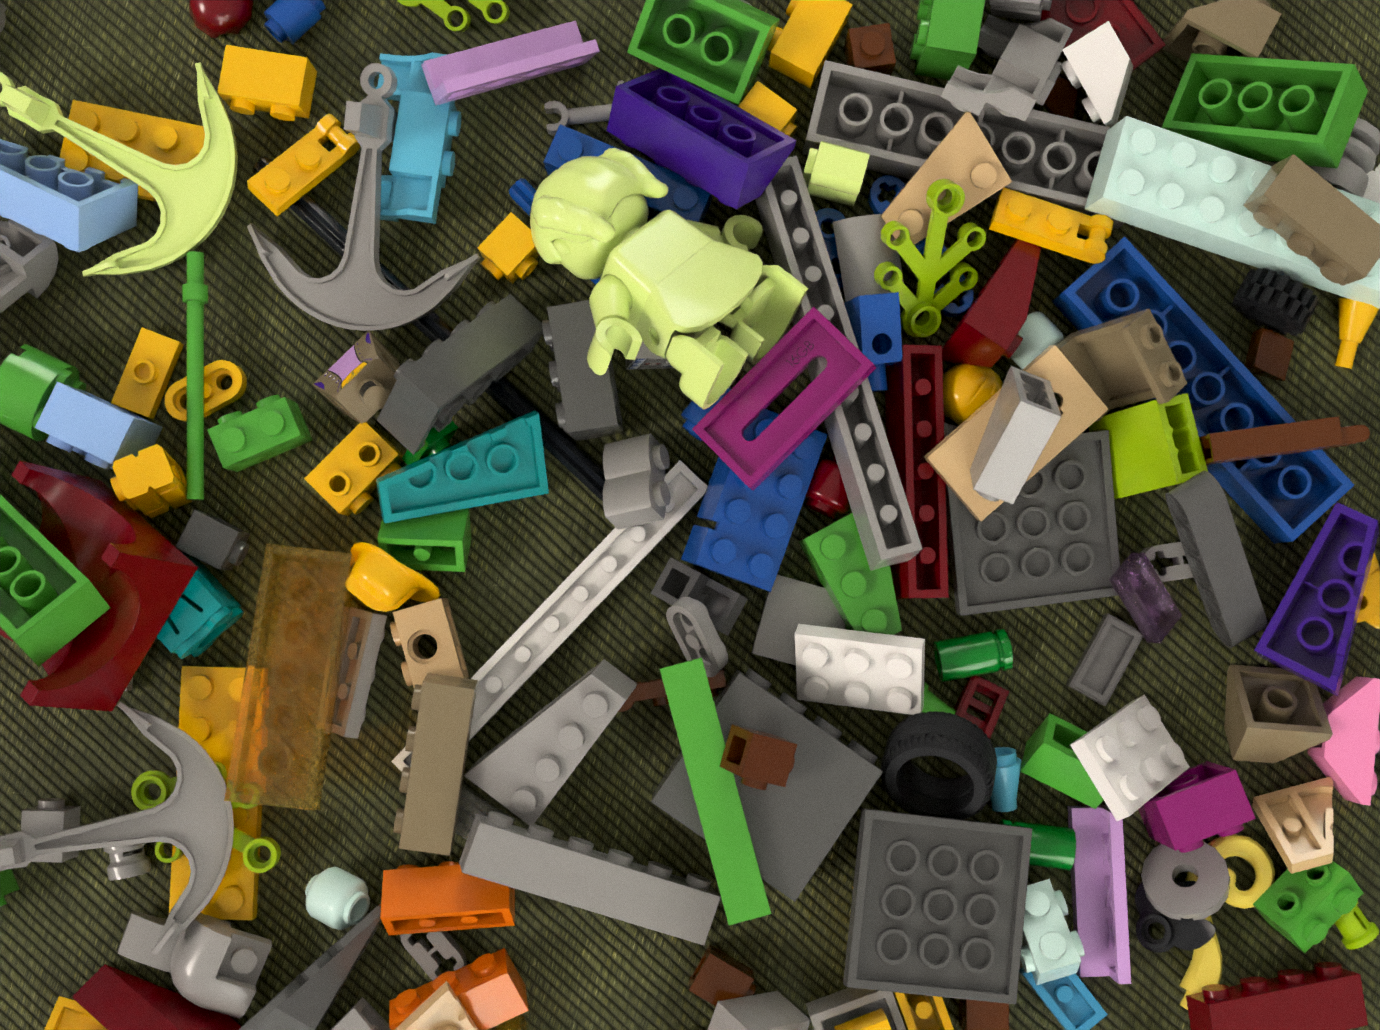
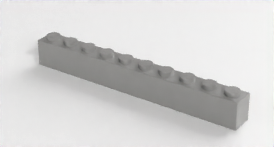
[755,156,922,571]

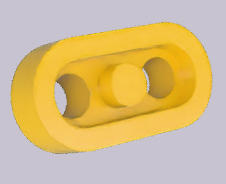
[165,360,247,422]

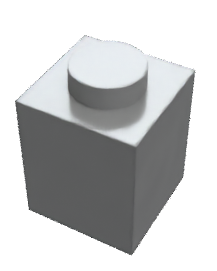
[21,798,81,863]

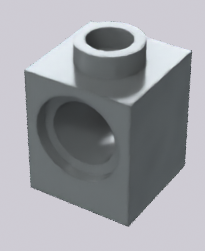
[175,510,250,570]

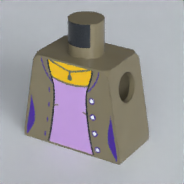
[312,331,400,424]

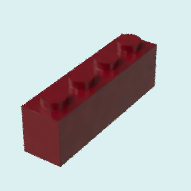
[1186,962,1368,1030]

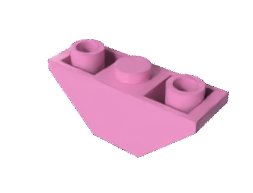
[1308,676,1380,806]

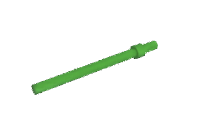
[182,251,208,500]

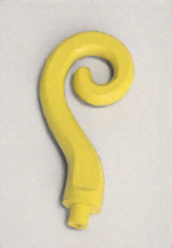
[1179,834,1275,1010]

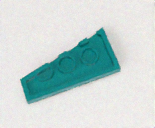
[376,410,549,523]

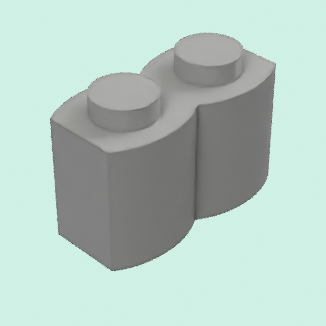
[603,433,670,529]

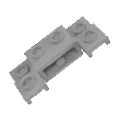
[940,14,1073,122]

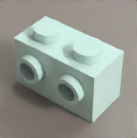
[1020,879,1085,985]

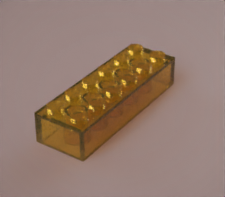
[224,543,355,810]

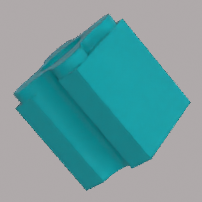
[157,551,244,659]

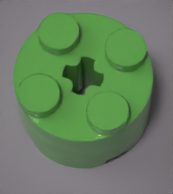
[0,344,86,441]

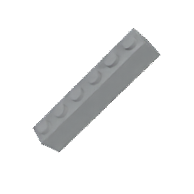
[459,811,721,945]

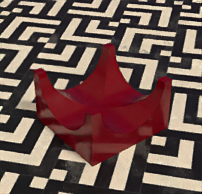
[0,461,198,711]

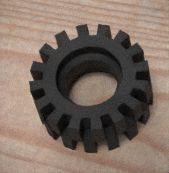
[1232,268,1319,336]

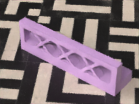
[421,20,599,106]
[1067,805,1131,984]

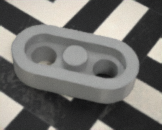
[666,597,728,677]

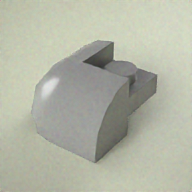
[0,219,59,313]
[170,913,272,1019]

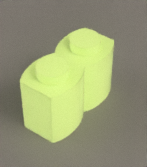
[803,141,870,207]

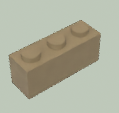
[1243,154,1380,286]

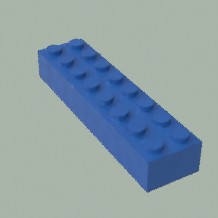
[1052,237,1354,544]

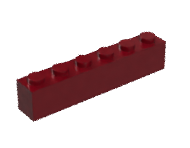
[885,345,949,599]

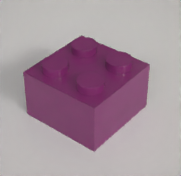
[1138,761,1256,853]

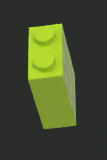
[1089,393,1208,499]

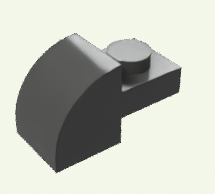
[650,557,748,636]

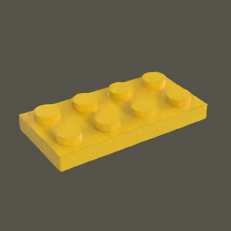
[59,100,236,202]

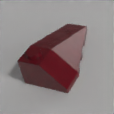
[942,239,1041,368]
[72,964,241,1030]

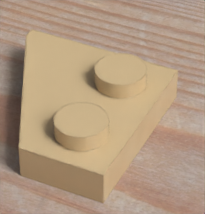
[1252,777,1334,874]

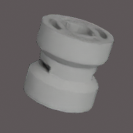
[103,843,152,881]

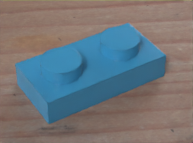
[1019,967,1108,1030]

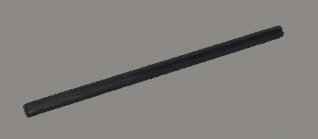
[252,156,605,501]

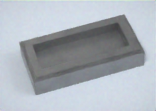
[1066,613,1145,706]

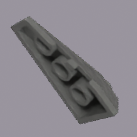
[239,903,382,1030]

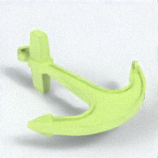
[0,62,238,277]

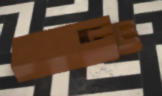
[1199,416,1370,465]

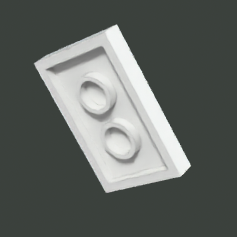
[795,624,925,715]
[1070,694,1190,821]

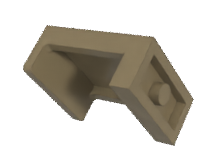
[1056,308,1187,422]

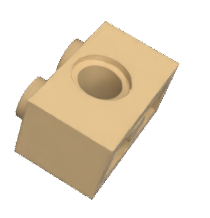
[390,598,470,687]

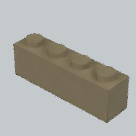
[393,673,478,856]

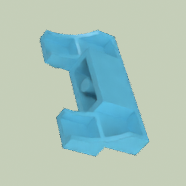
[375,52,461,224]

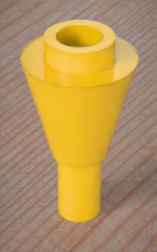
[1335,298,1379,369]

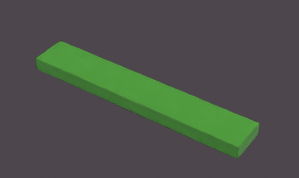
[660,657,771,926]

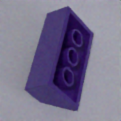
[607,68,797,209]

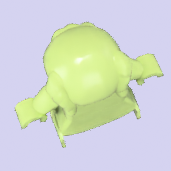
[530,148,808,410]

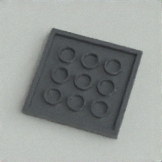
[946,430,1122,616]
[843,808,1032,1004]

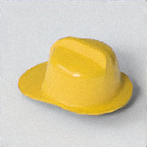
[345,542,441,612]

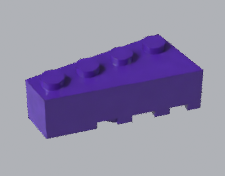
[1254,502,1379,696]

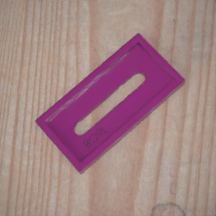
[692,306,876,491]

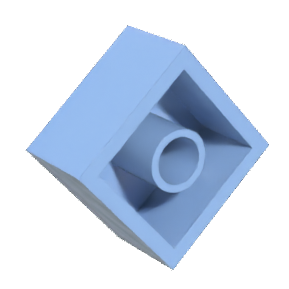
[35,382,163,470]

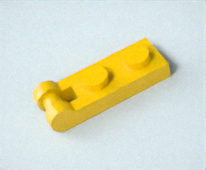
[247,114,361,217]
[989,187,1114,264]

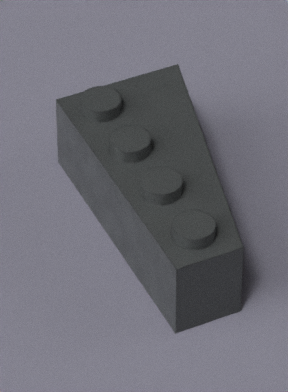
[377,294,543,455]

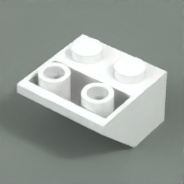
[1061,21,1134,128]

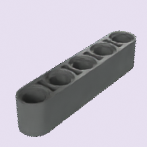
[1165,470,1268,648]

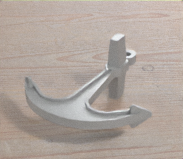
[247,63,480,331]
[0,701,234,955]

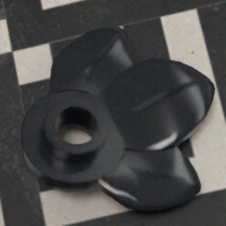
[1134,881,1217,953]

